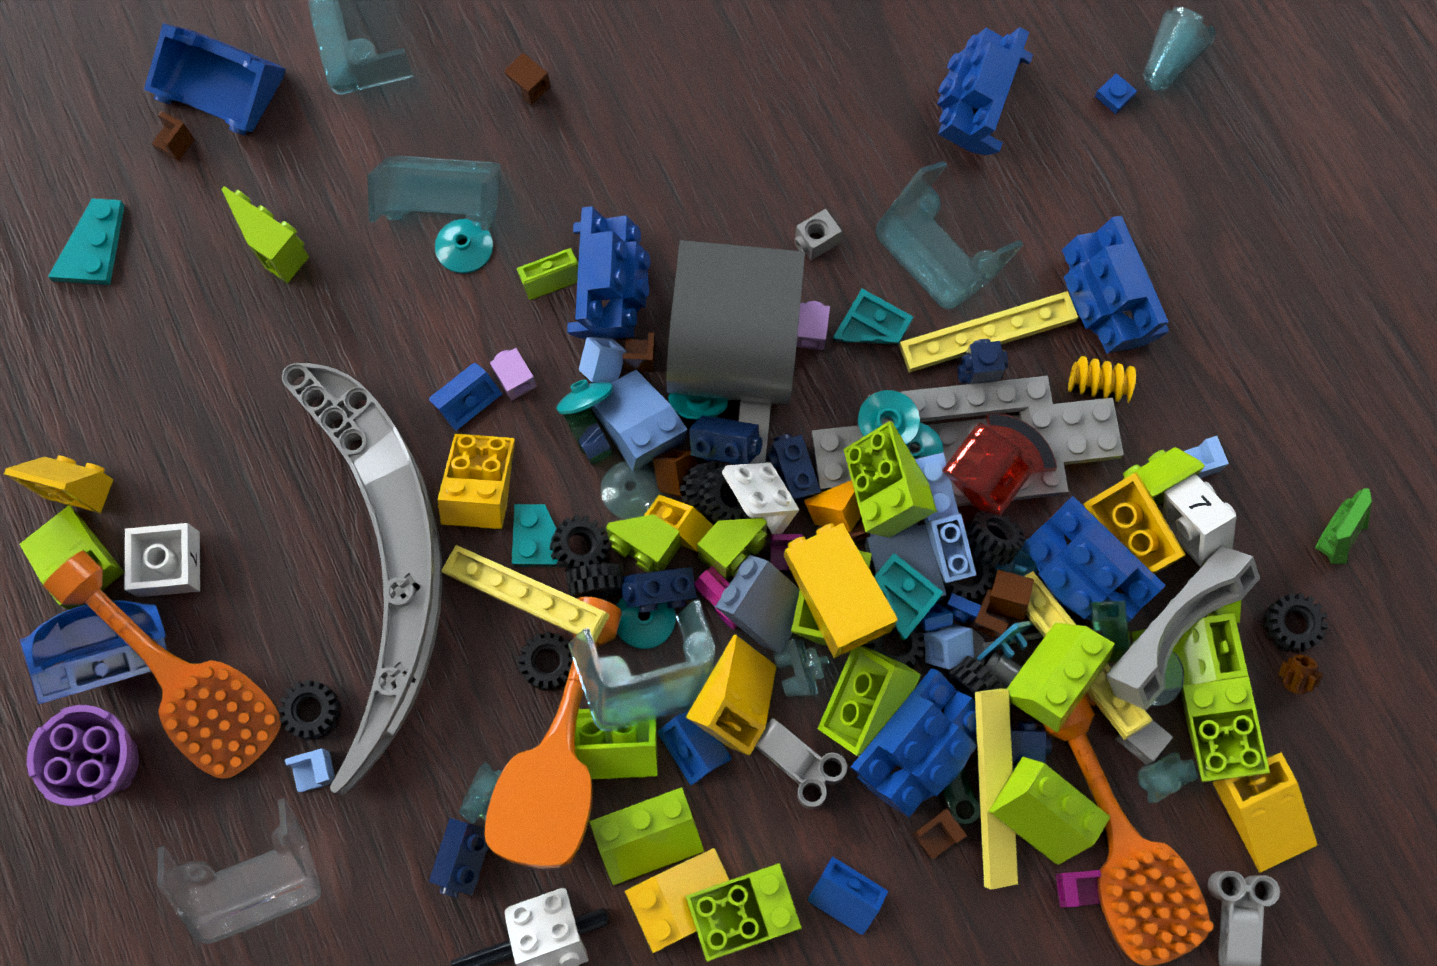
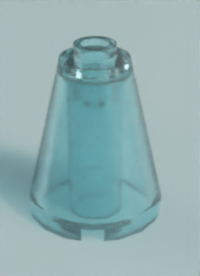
[1143,7,1217,91]

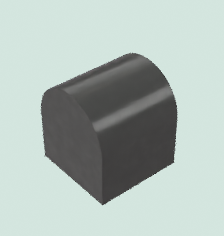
[667,240,805,405]

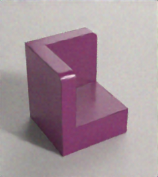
[770,534,802,572]
[1055,870,1102,907]

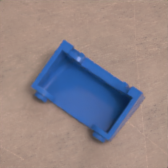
[144,23,286,135]

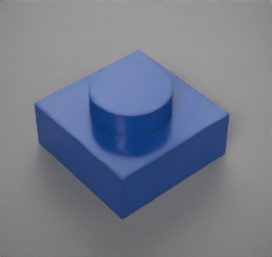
[1095,73,1137,114]
[945,593,981,623]
[918,602,953,632]

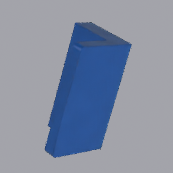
[428,363,502,431]
[657,710,731,786]
[807,856,888,935]

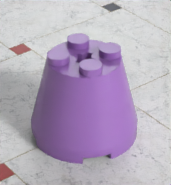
[27,705,139,807]

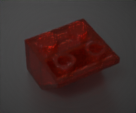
[942,422,1036,516]

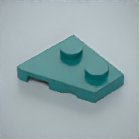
[512,504,565,567]
[874,553,944,641]

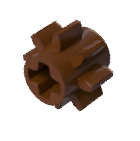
[1278,655,1323,694]

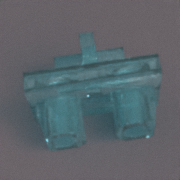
[773,638,829,697]
[1138,753,1198,803]
[459,762,502,824]

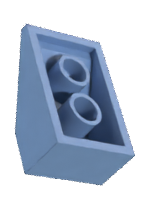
[591,370,687,471]

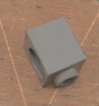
[794,209,842,260]
[1115,720,1173,765]

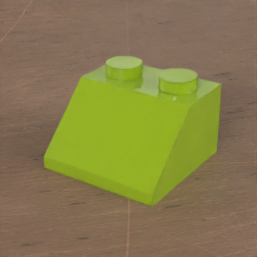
[1123,447,1205,506]

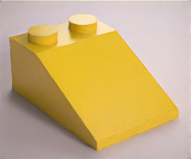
[4,455,113,513]
[625,848,730,953]

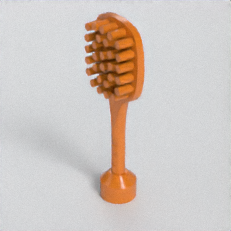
[43,550,281,778]
[485,597,622,868]
[1042,694,1214,966]

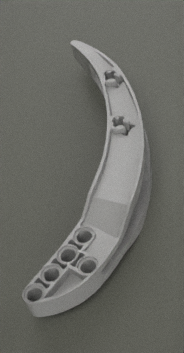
[282,363,442,795]

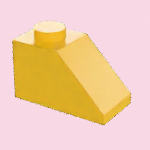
[644,495,714,552]

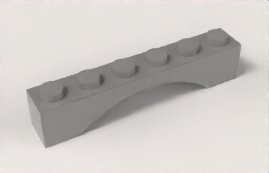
[1106,546,1260,710]

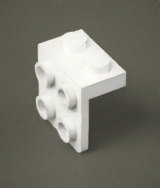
[722,462,800,534]
[505,888,589,966]

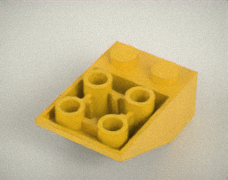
[437,434,515,529]
[686,634,776,756]
[1212,752,1318,872]

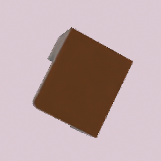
[504,53,551,106]
[151,111,195,162]
[622,332,656,372]
[653,447,698,496]
[987,570,1034,620]
[970,589,1009,639]
[912,809,967,859]

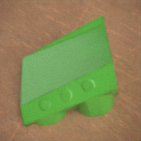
[1315,488,1372,564]

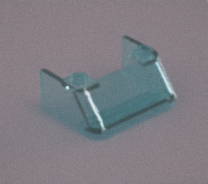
[308,0,414,94]
[367,156,501,230]
[876,161,1024,309]
[568,599,715,732]

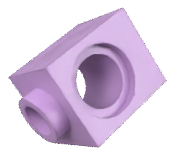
[796,301,830,350]
[490,348,537,401]

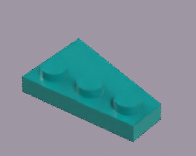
[48,198,125,285]

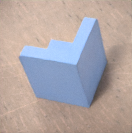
[579,337,626,383]
[1184,436,1229,478]
[924,624,974,670]
[285,748,335,792]

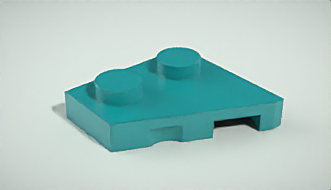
[833,289,914,345]

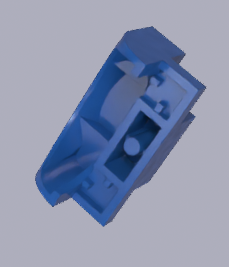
[937,27,1033,155]
[567,206,651,340]
[1062,216,1169,354]
[1022,496,1166,637]
[19,601,167,705]
[851,668,977,817]

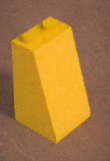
[784,523,898,658]

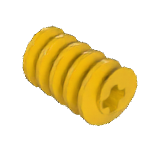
[1068,356,1136,403]

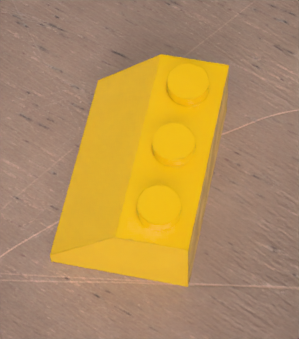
[1083,472,1186,574]

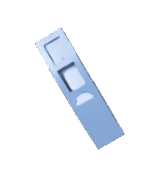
[915,452,976,583]

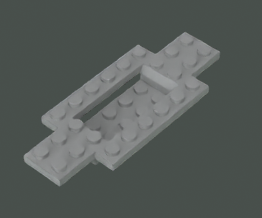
[811,376,1124,507]

